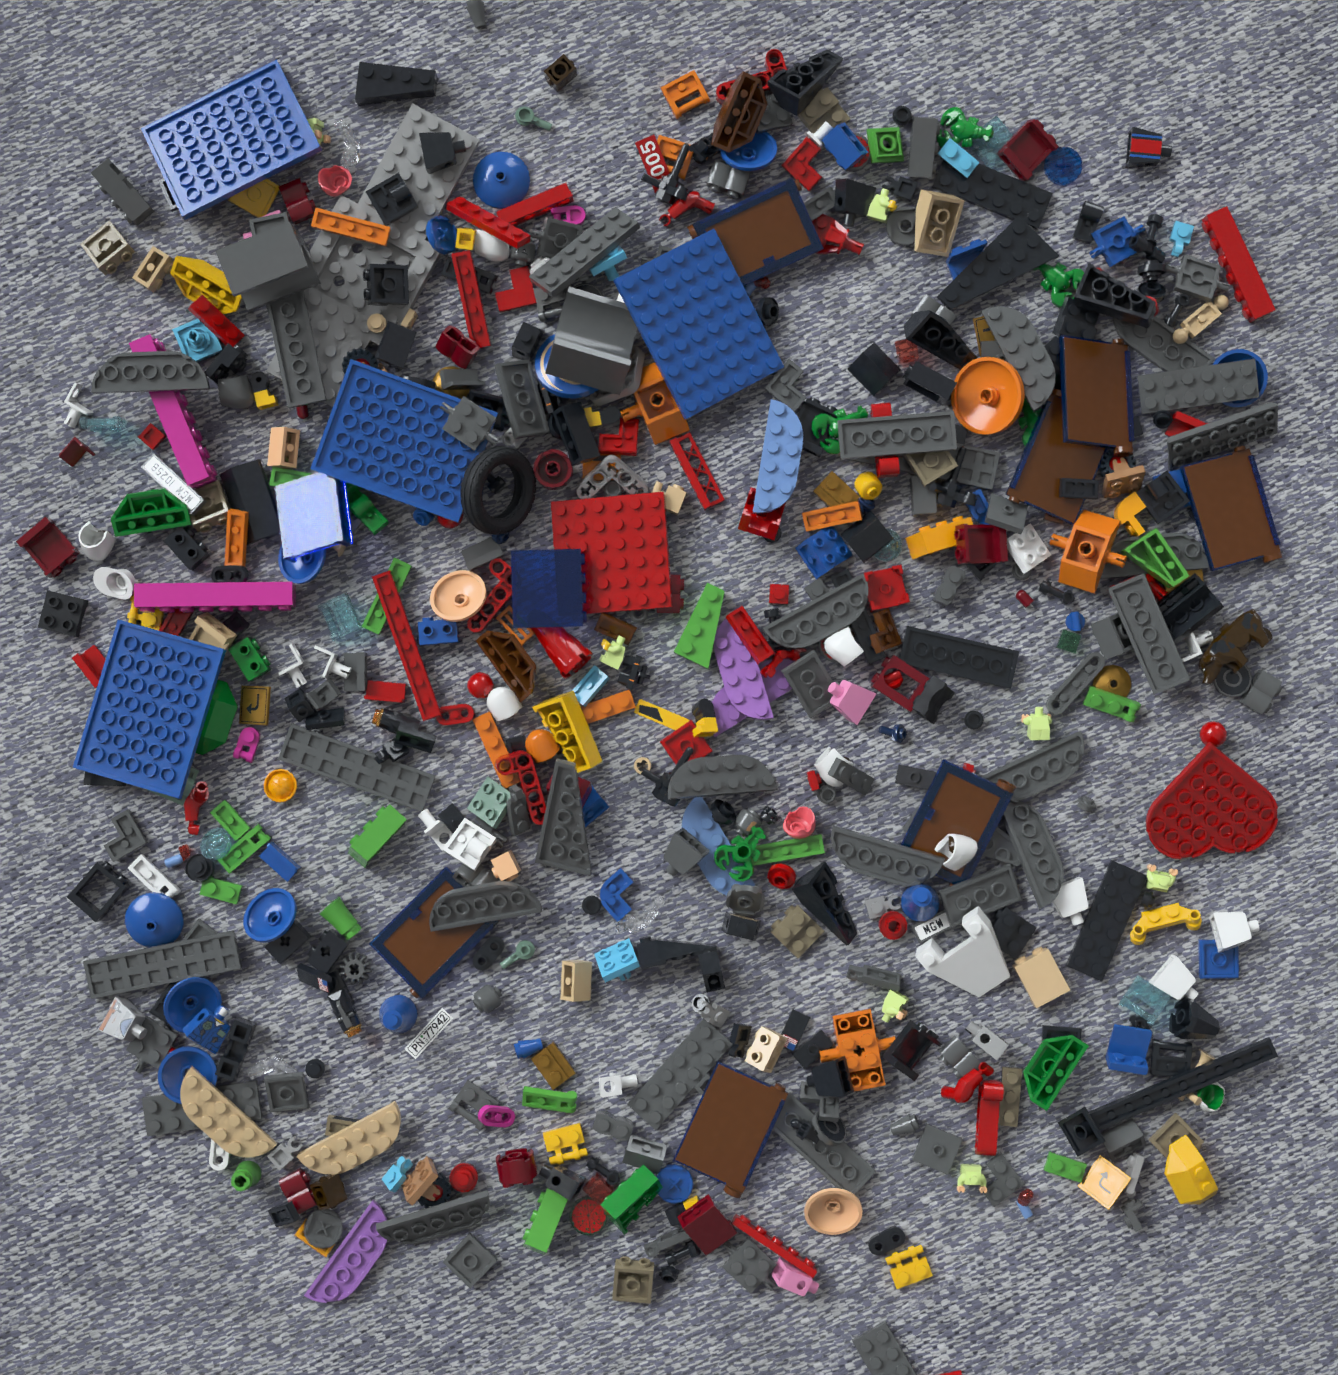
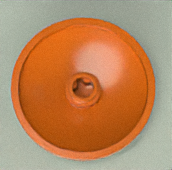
[951,357,1025,435]

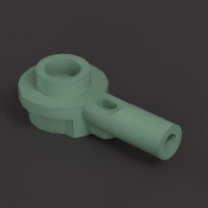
[515,106,552,131]
[500,940,535,969]

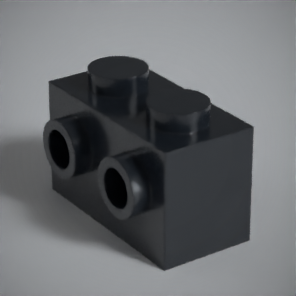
[163,526,210,571]

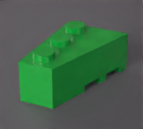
[601,1165,663,1235]

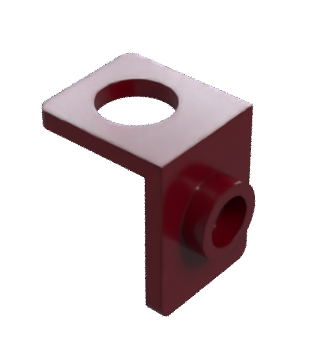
[59,436,95,467]

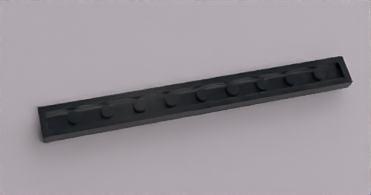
[1089,1037,1278,1130]

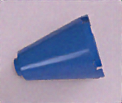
[901,883,940,921]
[379,995,418,1034]

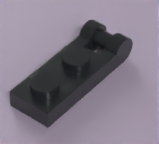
[441,256,498,295]

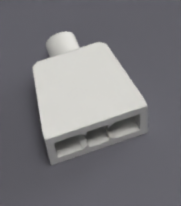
[1052,877,1088,925]
[1209,912,1259,953]
[1149,955,1198,1000]

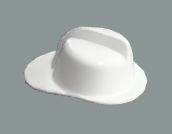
[93,567,138,600]

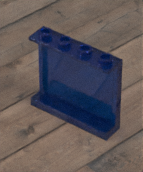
[275,472,353,563]
[511,549,587,629]

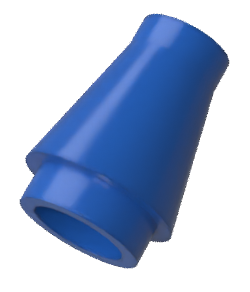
[514,1038,543,1059]

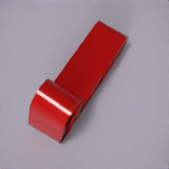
[716,49,787,105]
[870,402,900,479]
[467,559,522,633]
[495,750,546,825]
[975,1080,1004,1156]

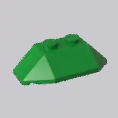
[111,488,192,537]
[196,680,238,755]
[1023,1035,1089,1111]

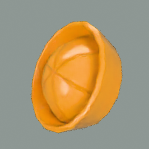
[263,769,297,803]

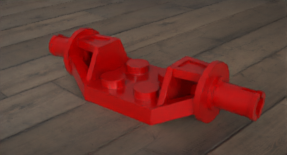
[810,214,864,255]

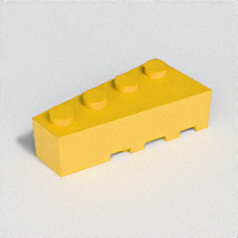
[532,690,603,773]

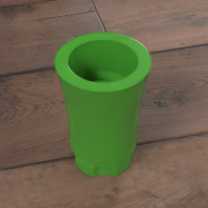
[320,896,362,940]
[231,1160,261,1191]

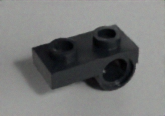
[1072,201,1104,244]

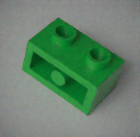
[228,637,271,682]

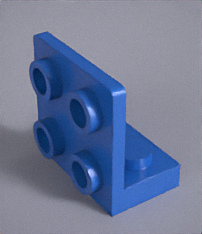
[946,239,987,280]
[795,526,852,579]
[1105,1024,1152,1075]

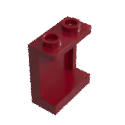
[996,119,1059,181]
[16,517,80,578]
[954,524,1008,564]
[677,1194,737,1256]

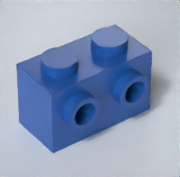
[822,122,868,170]
[418,617,460,646]

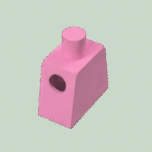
[828,680,876,725]
[771,1257,819,1296]

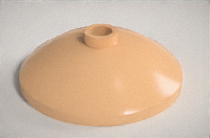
[430,570,487,622]
[804,1188,863,1235]

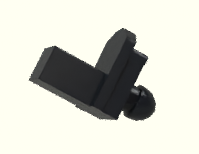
[790,1119,820,1144]

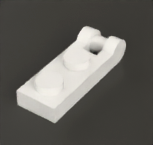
[128,854,181,898]

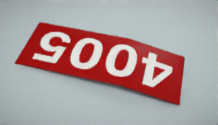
[635,134,670,194]

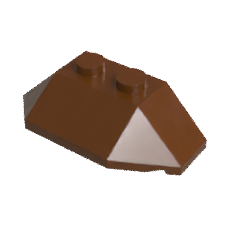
[711,71,768,152]
[475,631,537,703]

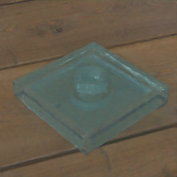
[971,115,1013,169]

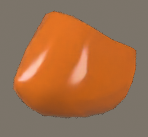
[525,729,561,764]

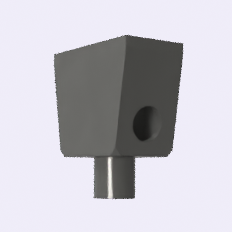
[663,828,710,876]

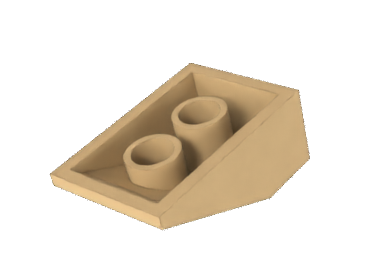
[915,189,964,257]

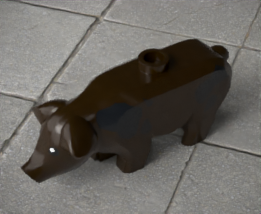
[1199,609,1273,685]

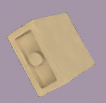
[189,612,237,655]
[1012,947,1070,1008]

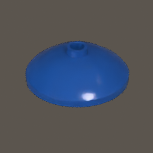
[720,132,777,171]
[473,152,530,209]
[1212,349,1268,407]
[278,527,326,584]
[243,888,297,943]
[125,892,184,947]
[163,977,222,1033]
[158,1046,217,1104]

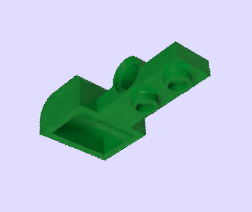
[316,476,389,536]

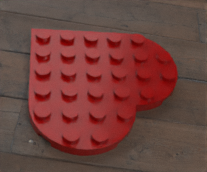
[1146,742,1278,859]

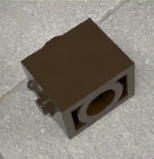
[544,54,577,93]
[310,1174,348,1210]

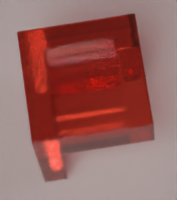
[895,339,919,364]
[583,1172,614,1205]

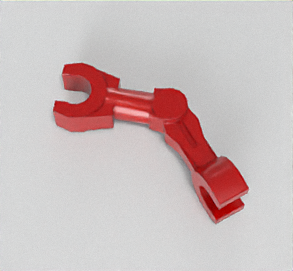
[760,648,806,678]

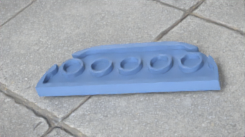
[753,399,803,514]
[682,797,756,896]

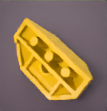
[170,256,242,314]
[1164,1135,1218,1205]

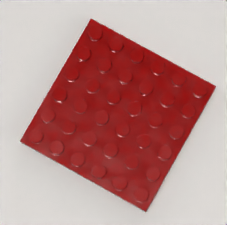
[551,492,673,616]

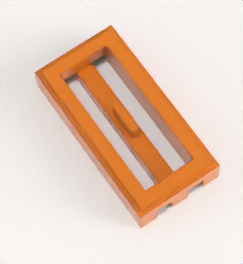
[496,605,534,646]

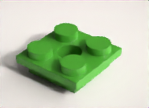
[866,127,904,164]

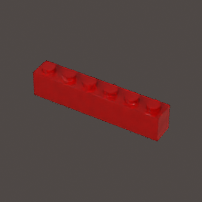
[1202,206,1276,323]

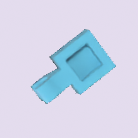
[1169,221,1194,257]
[381,1156,413,1193]

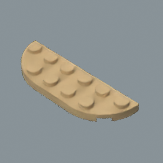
[180,1066,277,1158]
[296,1101,401,1175]

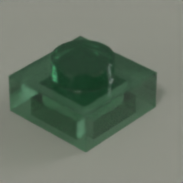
[1056,629,1081,654]

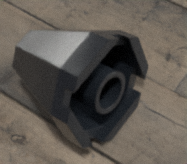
[1169,997,1220,1039]

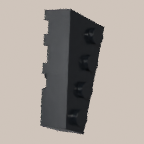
[355,62,438,106]
[1074,263,1156,329]

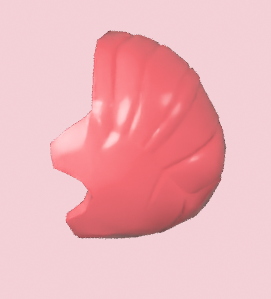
[318,165,352,197]
[783,806,816,839]

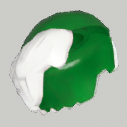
[1197,1082,1225,1112]

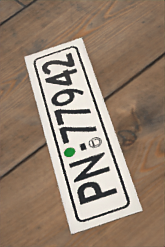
[405,1008,453,1059]

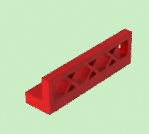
[496,183,574,226]
[670,432,725,511]

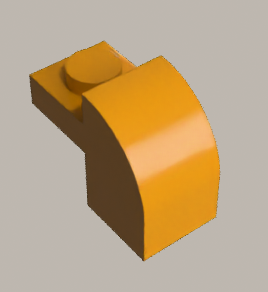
[1114,492,1146,537]

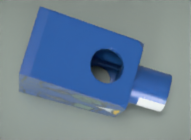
[182,1004,230,1054]

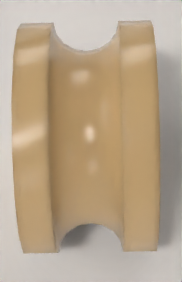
[634,757,651,774]

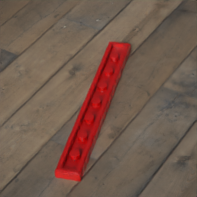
[372,570,442,722]

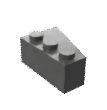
[907,116,940,178]
[91,158,155,226]

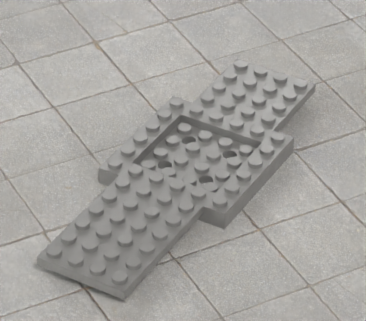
[266,103,480,408]

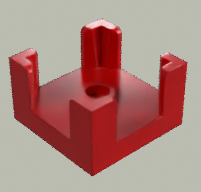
[738,487,786,540]
[864,565,910,612]

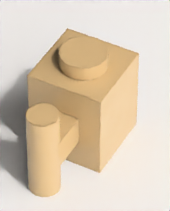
[652,481,687,515]

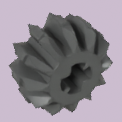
[339,952,372,985]

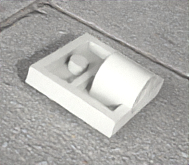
[1007,523,1051,574]
[443,818,497,871]

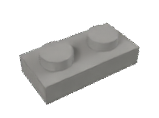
[1124,1152,1145,1194]

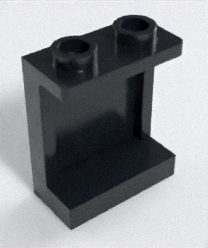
[797,397,837,458]
[882,1020,942,1081]

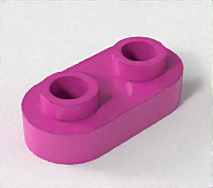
[478,1105,515,1128]

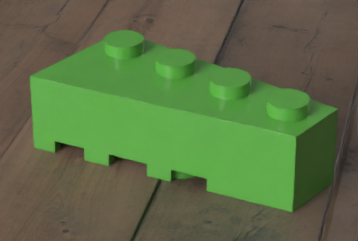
[674,583,725,669]

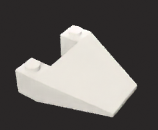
[915,906,1010,997]

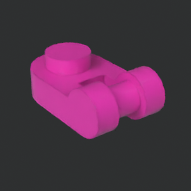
[551,205,586,225]
[233,727,260,763]

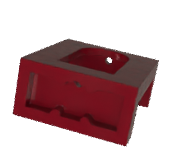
[870,655,930,712]

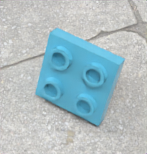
[589,245,627,281]
[172,319,223,362]
[594,938,640,982]

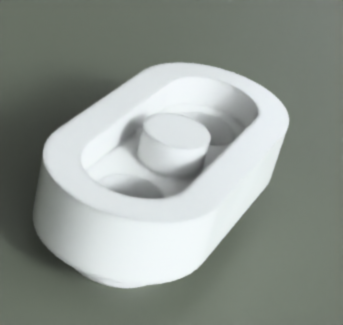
[209,1139,230,1171]

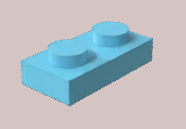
[937,138,980,178]
[572,665,610,707]

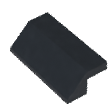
[220,459,284,546]
[1158,573,1224,645]

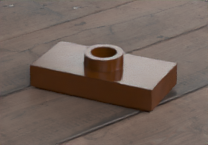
[594,613,637,646]

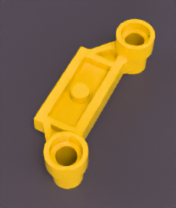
[1130,903,1202,945]

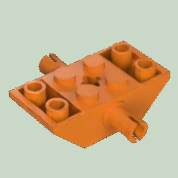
[620,362,690,445]
[1050,510,1127,594]
[819,1009,896,1092]

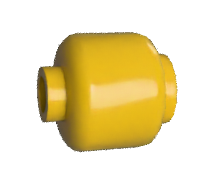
[854,472,882,500]

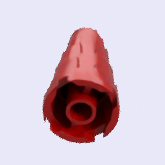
[527,609,593,679]

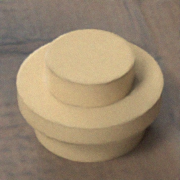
[367,313,387,333]

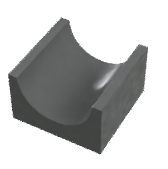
[216,222,321,312]
[545,287,638,395]

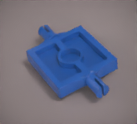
[1090,216,1145,268]

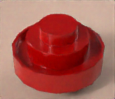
[767,863,796,889]
[878,911,908,940]
[449,1163,478,1192]

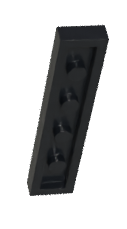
[830,569,887,665]

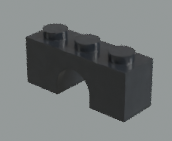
[215,1017,257,1081]

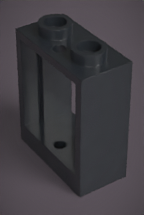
[902,361,957,406]
[67,861,130,922]

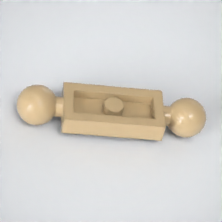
[1172,295,1229,344]

